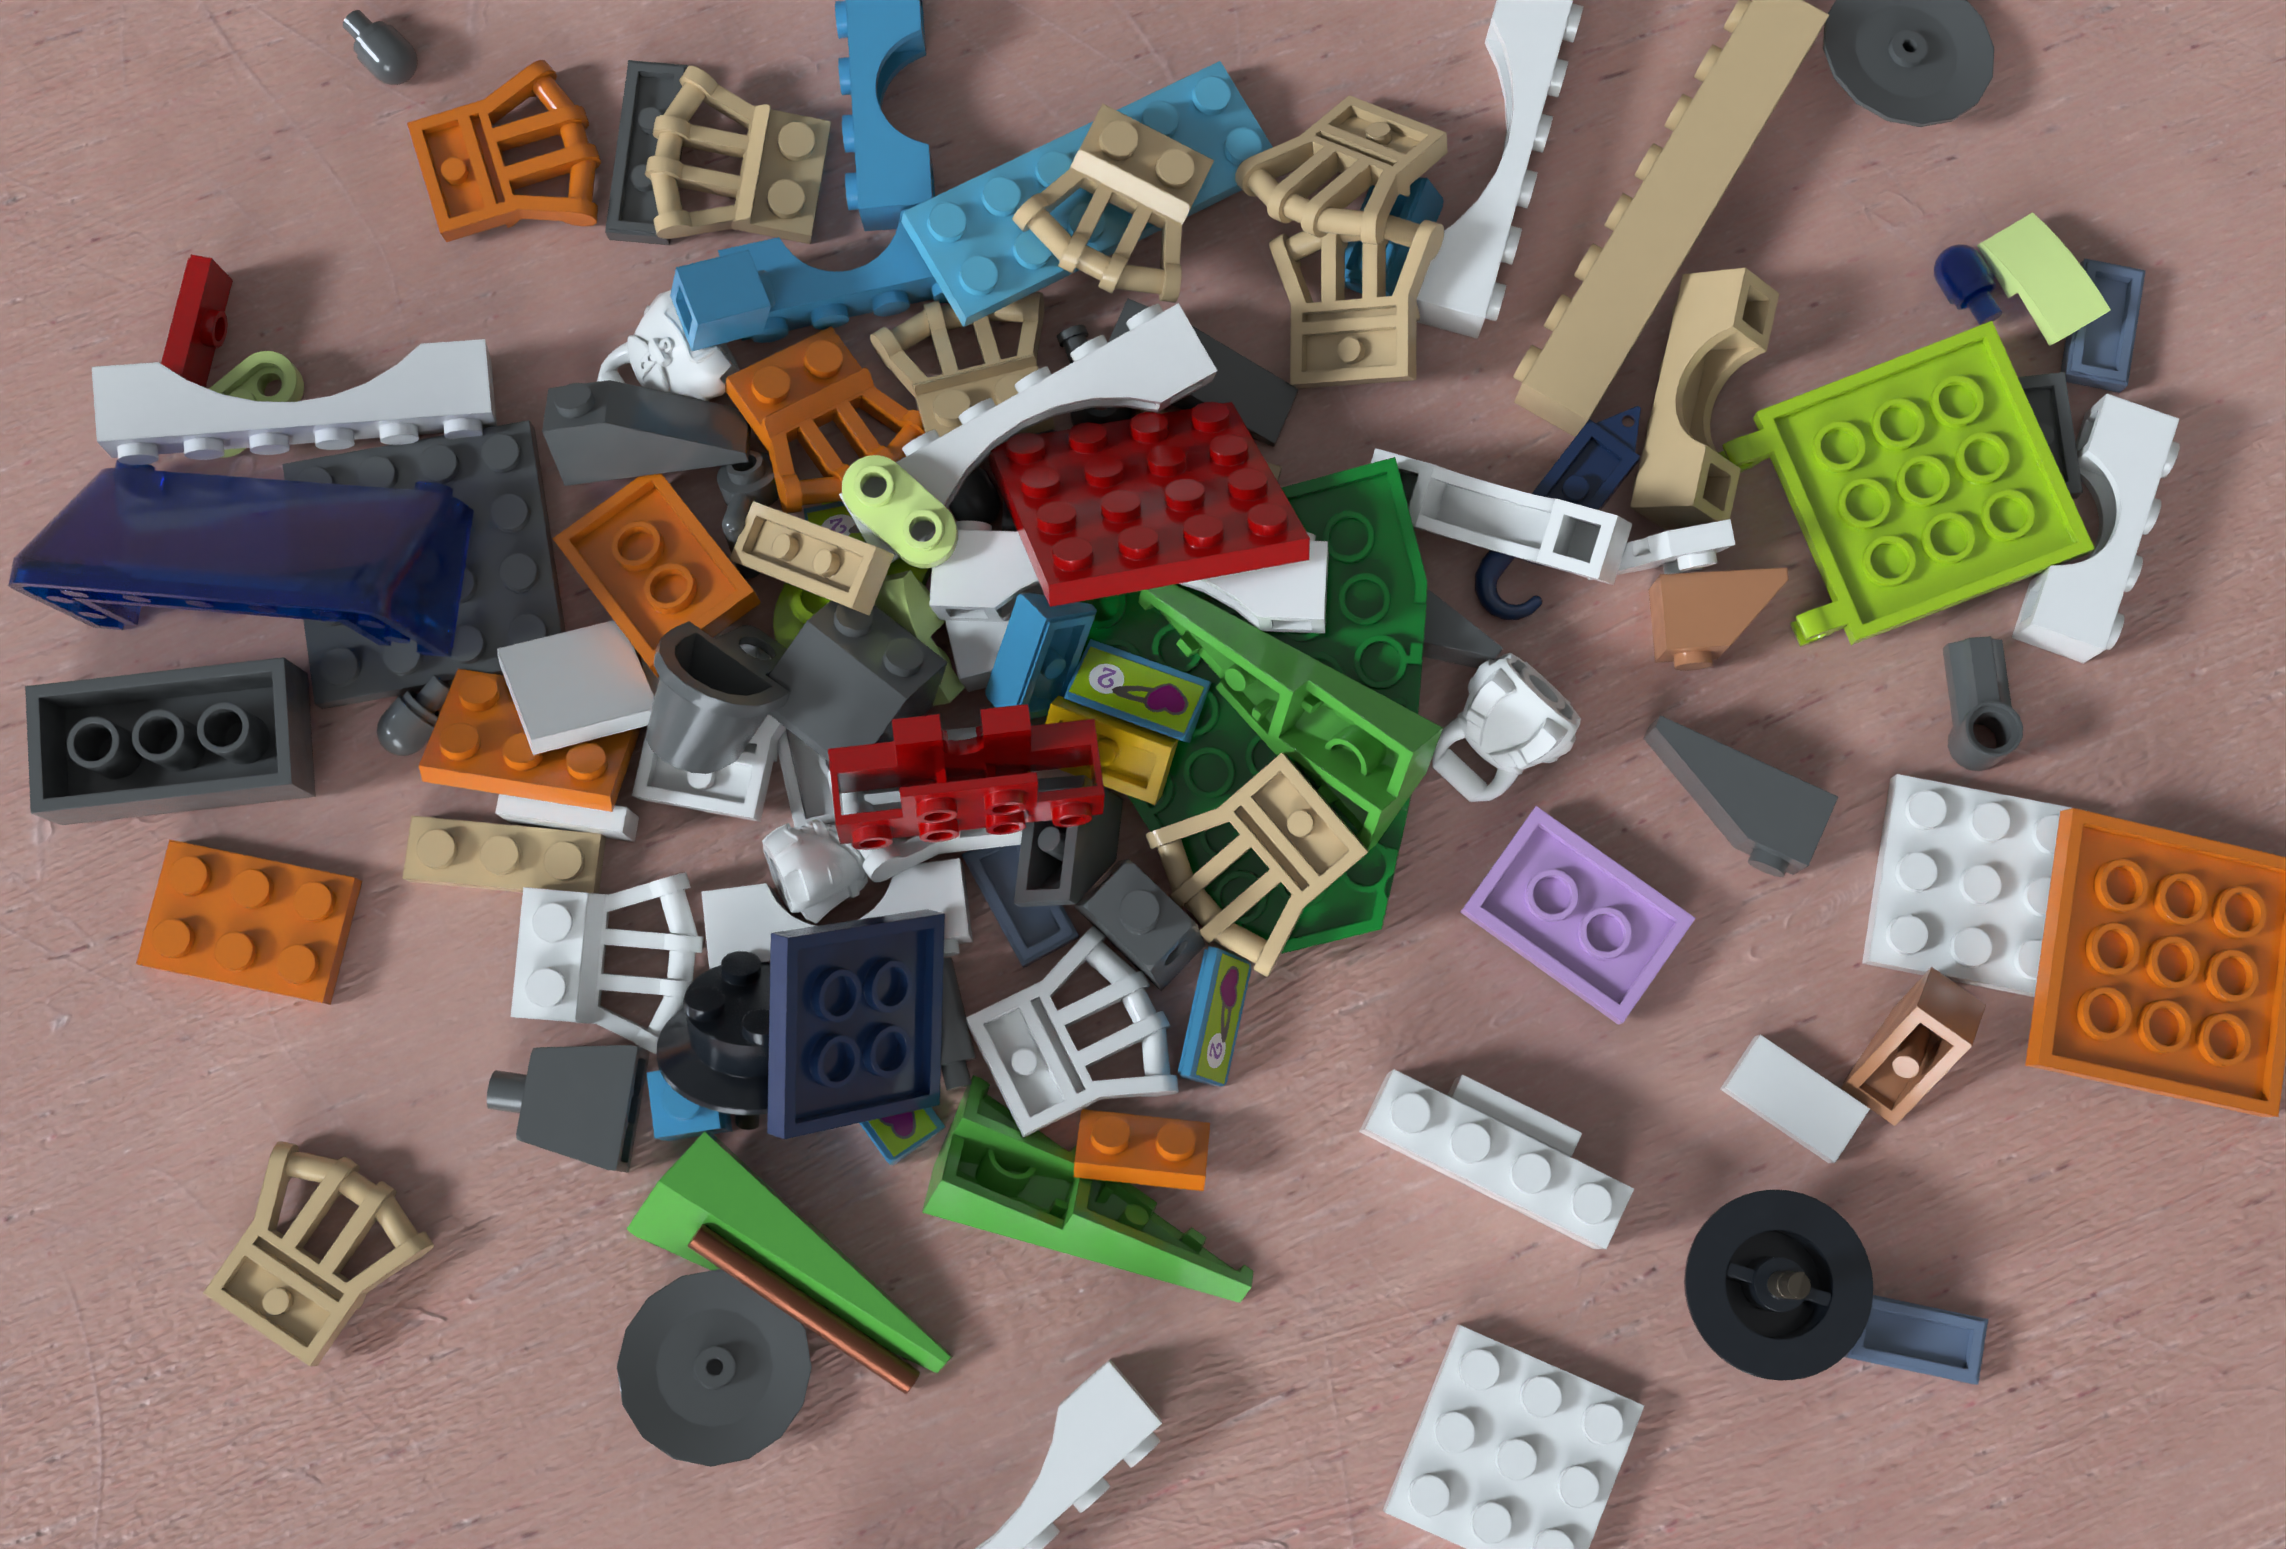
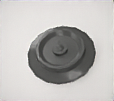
[1823,0,1994,127]
[617,1269,812,1467]

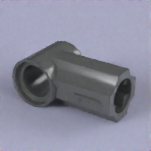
[1943,636,2023,771]

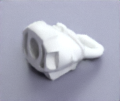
[597,290,740,402]
[1432,653,1581,802]
[762,819,907,924]

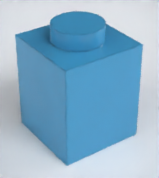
[670,249,775,351]
[647,1070,733,1141]

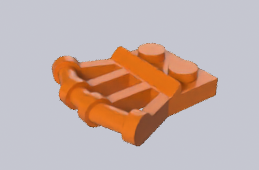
[407,60,601,242]
[725,326,925,514]

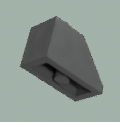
[1014,775,1123,907]

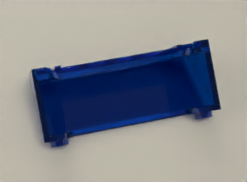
[8,460,474,657]

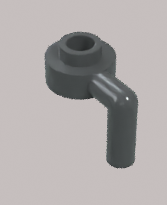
[717,450,779,579]

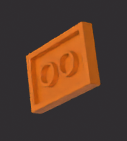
[552,474,761,678]
[419,668,641,812]
[136,839,362,1005]

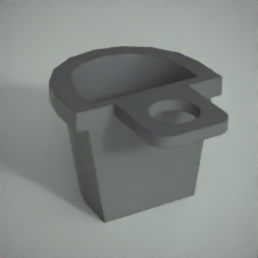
[646,621,791,774]

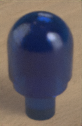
[1934,244,2003,325]

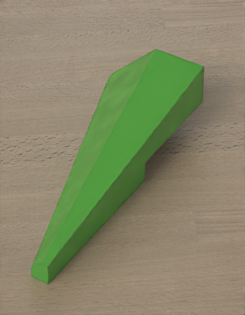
[1138,584,1443,850]
[922,1075,1254,1303]
[627,1131,953,1373]

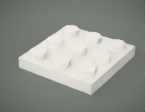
[1862,774,2087,997]
[1383,1324,1645,1549]

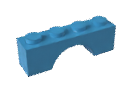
[835,0,935,231]
[718,209,949,343]

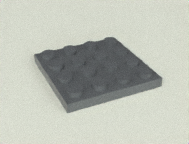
[282,420,566,709]

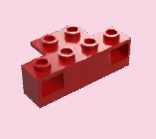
[828,704,1105,850]

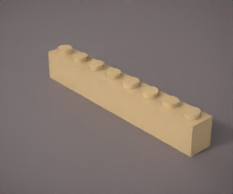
[1513,0,1829,437]

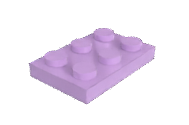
[1460,806,1696,1025]

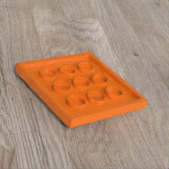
[2025,808,2286,1117]

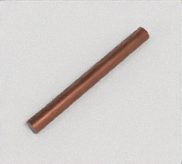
[688,1224,920,1394]

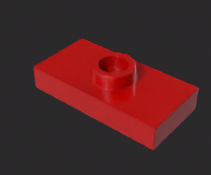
[161,254,233,388]

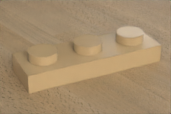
[729,501,894,616]
[402,815,606,894]

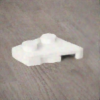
[1587,519,1735,580]

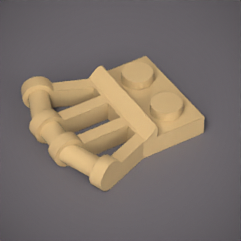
[645,66,831,244]
[1235,95,1448,245]
[1012,103,1214,303]
[1269,214,1444,389]
[870,292,1055,437]
[1145,752,1369,977]
[203,1141,435,1367]

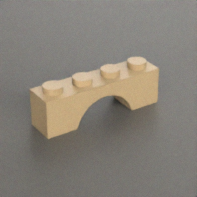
[1630,268,1779,530]

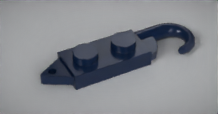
[1475,406,1641,620]

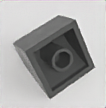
[768,601,948,762]

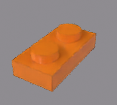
[1073,1109,1210,1191]

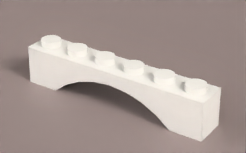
[1417,0,1584,339]
[839,303,1217,563]
[92,339,497,465]
[929,520,1329,633]
[974,1359,1162,1549]

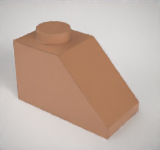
[1649,568,1789,671]
[1841,967,1986,1126]

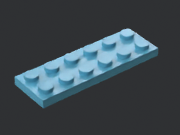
[901,61,1272,327]

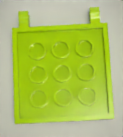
[1719,321,2095,647]

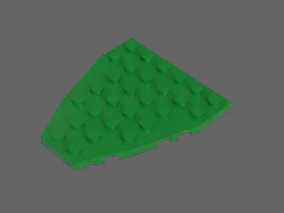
[1077,457,1428,954]

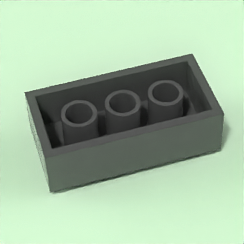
[25,657,316,825]

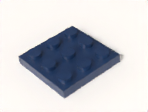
[767,909,945,1139]

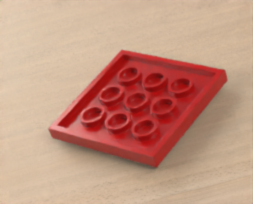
[989,402,1310,607]

